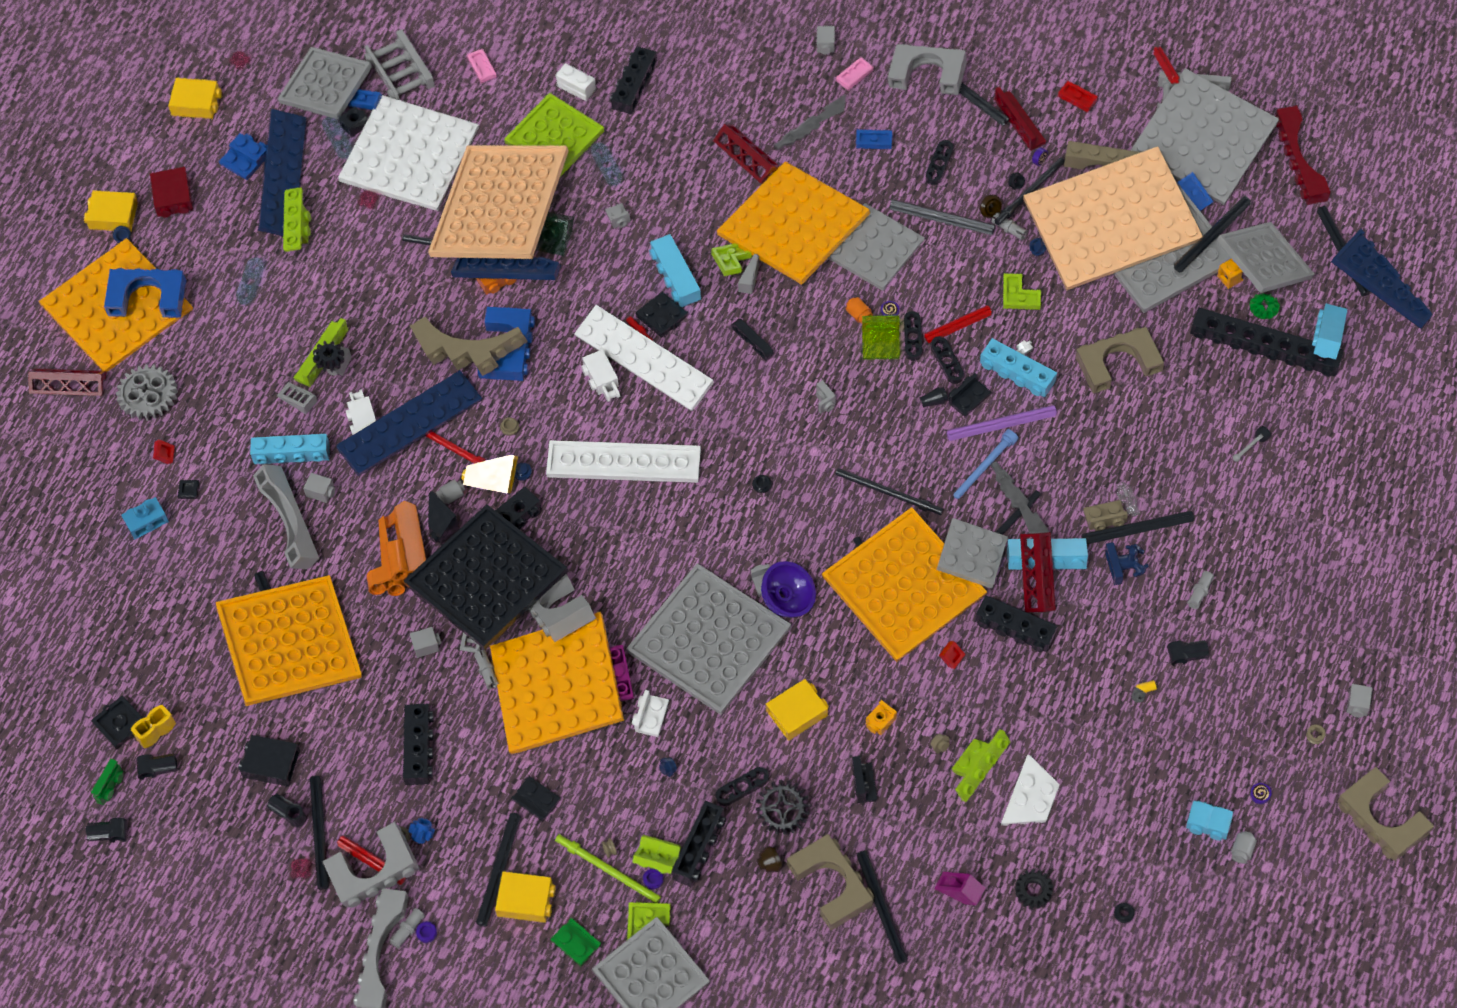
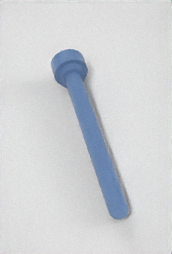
[954,429,1018,499]

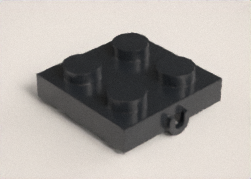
[636,292,688,338]
[91,696,143,750]

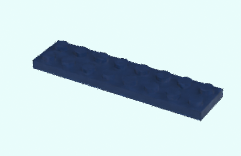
[258,109,306,236]
[336,370,482,477]

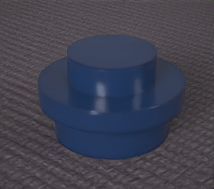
[113,225,131,243]
[1029,238,1047,256]
[514,463,532,481]
[659,757,677,777]

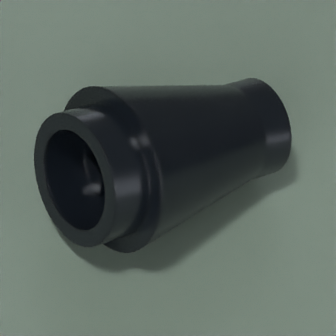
[919,386,949,408]

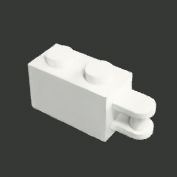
[581,349,620,402]
[345,389,376,435]

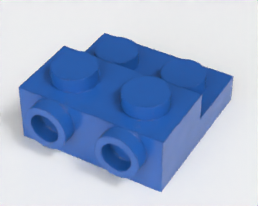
[219,133,266,180]

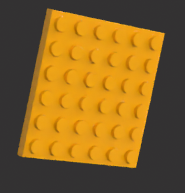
[717,161,870,285]
[39,238,193,372]
[822,507,987,662]
[215,575,362,706]
[490,612,624,754]

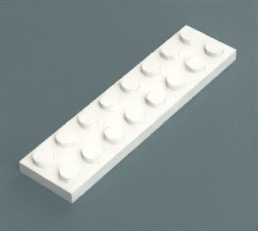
[574,305,714,411]
[546,441,701,483]

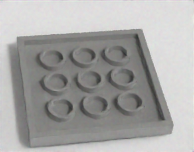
[278,47,372,120]
[828,203,925,291]
[1217,222,1315,293]
[592,917,710,1008]

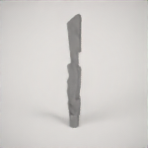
[774,94,846,151]
[991,462,1049,533]

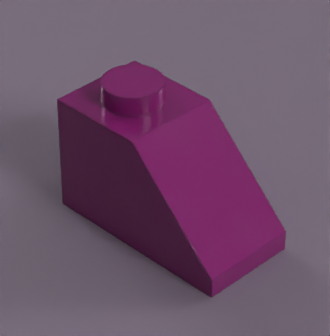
[934,872,986,905]

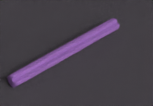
[947,405,1057,441]

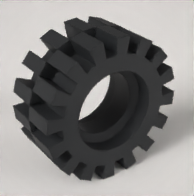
[1015,869,1053,909]

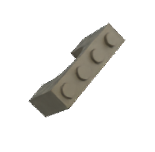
[1075,327,1164,394]
[1338,767,1434,862]
[787,834,874,931]

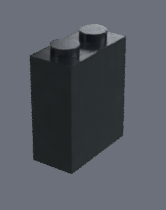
[239,735,300,787]

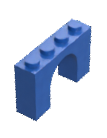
[104,268,186,318]
[477,307,535,381]

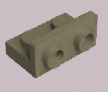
[1083,500,1128,531]

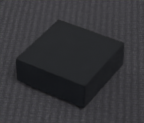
[178,480,199,499]

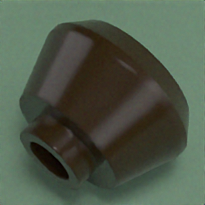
[978,194,1002,219]
[757,846,782,873]

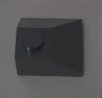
[428,491,459,545]

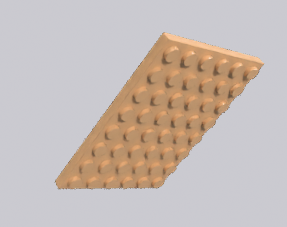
[428,145,569,259]
[1023,146,1202,290]

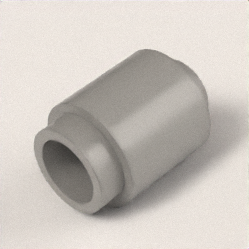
[436,479,465,504]
[1231,831,1257,864]

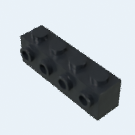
[610,46,657,115]
[975,595,1058,652]
[403,704,434,785]
[671,800,726,887]

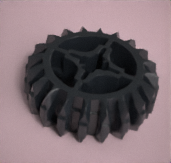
[756,780,811,835]

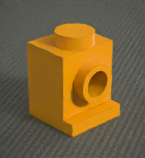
[1217,258,1243,289]
[866,700,897,735]

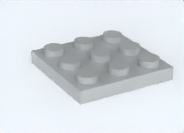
[936,518,1008,589]

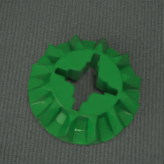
[1249,292,1280,319]

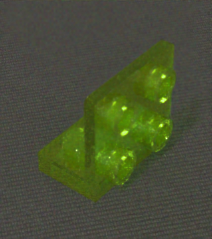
[862,315,900,360]

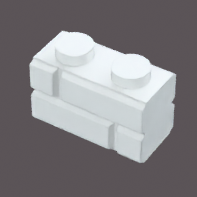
[556,63,596,101]

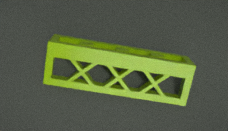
[294,318,348,387]

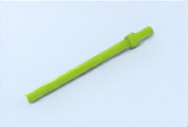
[555,834,661,903]

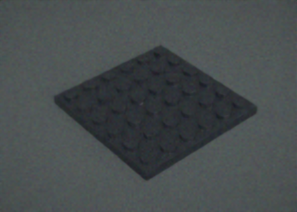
[404,504,568,650]

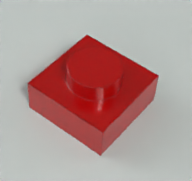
[153,439,175,464]
[939,641,966,669]

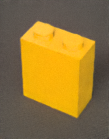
[168,78,222,119]
[84,190,138,231]
[766,679,829,741]
[495,872,555,923]

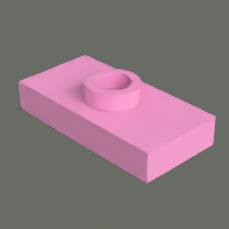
[467,49,497,84]
[836,57,873,91]

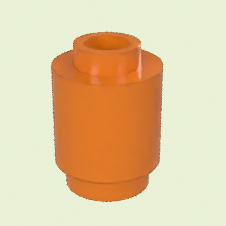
[846,297,873,324]

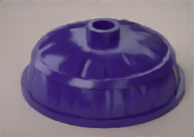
[761,561,816,618]

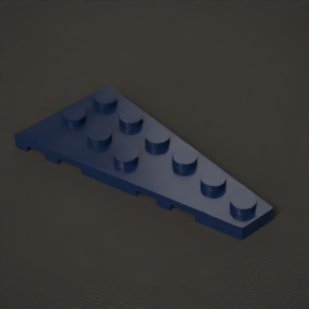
[1331,229,1433,329]
[451,257,561,280]

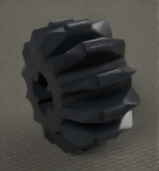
[313,341,344,373]

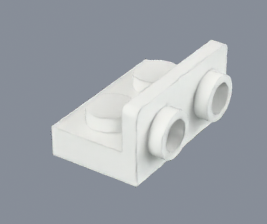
[632,690,669,737]

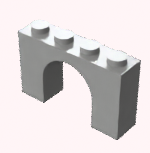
[888,44,967,95]
[528,574,596,642]
[323,822,420,908]

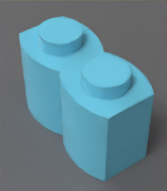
[1186,801,1233,840]

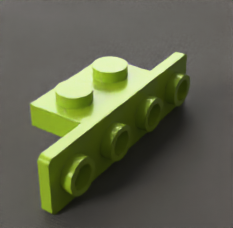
[283,187,311,252]
[952,729,1010,802]

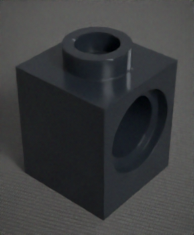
[339,106,368,137]

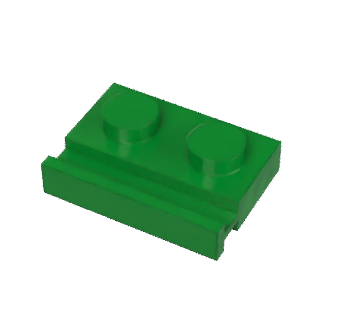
[91,758,124,806]
[550,918,601,967]

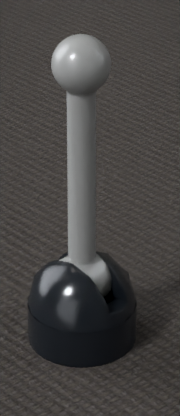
[1233,425,1272,462]

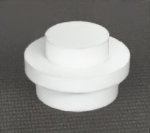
[1016,340,1033,355]

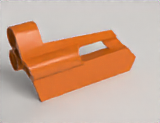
[366,501,426,596]

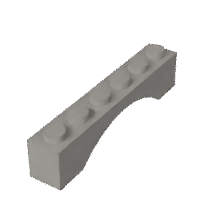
[253,464,319,569]
[354,888,409,1008]

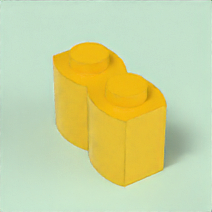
[131,705,176,749]

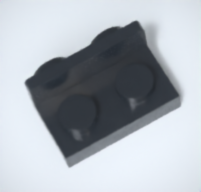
[949,373,991,417]
[852,756,877,804]

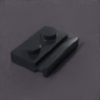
[511,776,561,822]

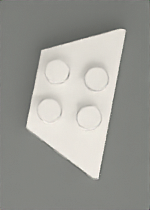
[1001,755,1060,826]

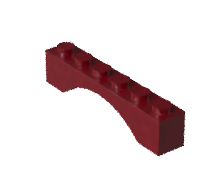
[1275,105,1331,205]

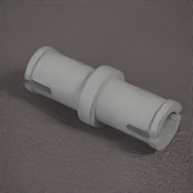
[992,213,1028,241]
[1187,571,1214,609]
[474,650,499,689]
[389,908,425,949]

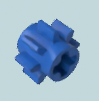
[408,818,435,843]

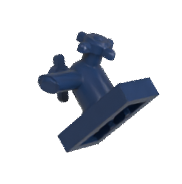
[1105,542,1149,585]

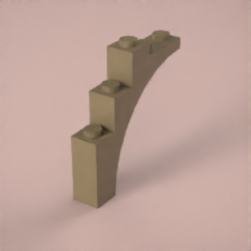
[410,316,528,376]

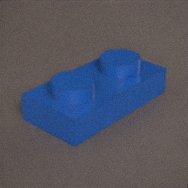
[347,89,382,110]
[856,130,892,149]
[1177,172,1213,211]

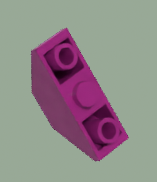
[609,645,634,701]

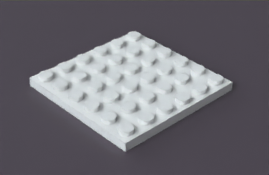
[338,95,479,211]

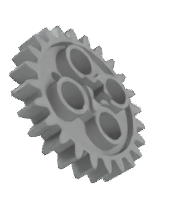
[116,364,178,421]

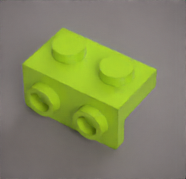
[632,835,681,874]

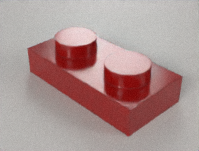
[1058,81,1098,112]

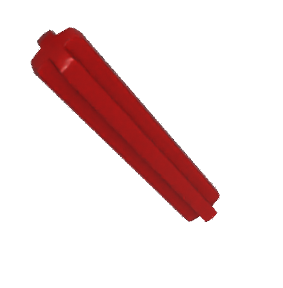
[1153,47,1180,84]
[924,306,992,343]
[337,836,406,885]

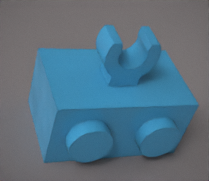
[121,497,169,540]

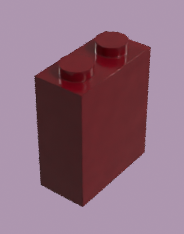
[150,167,193,217]

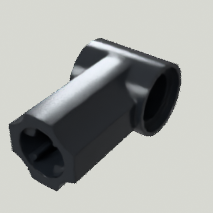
[1167,640,1209,666]
[136,753,178,780]
[266,793,307,827]
[86,818,128,843]

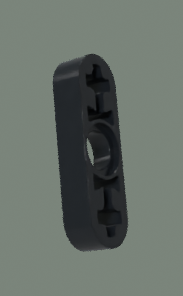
[926,140,953,185]
[904,311,922,361]
[731,318,774,361]
[931,336,964,384]
[716,767,769,806]

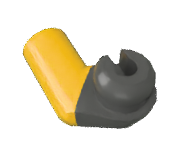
[1132,680,1157,703]

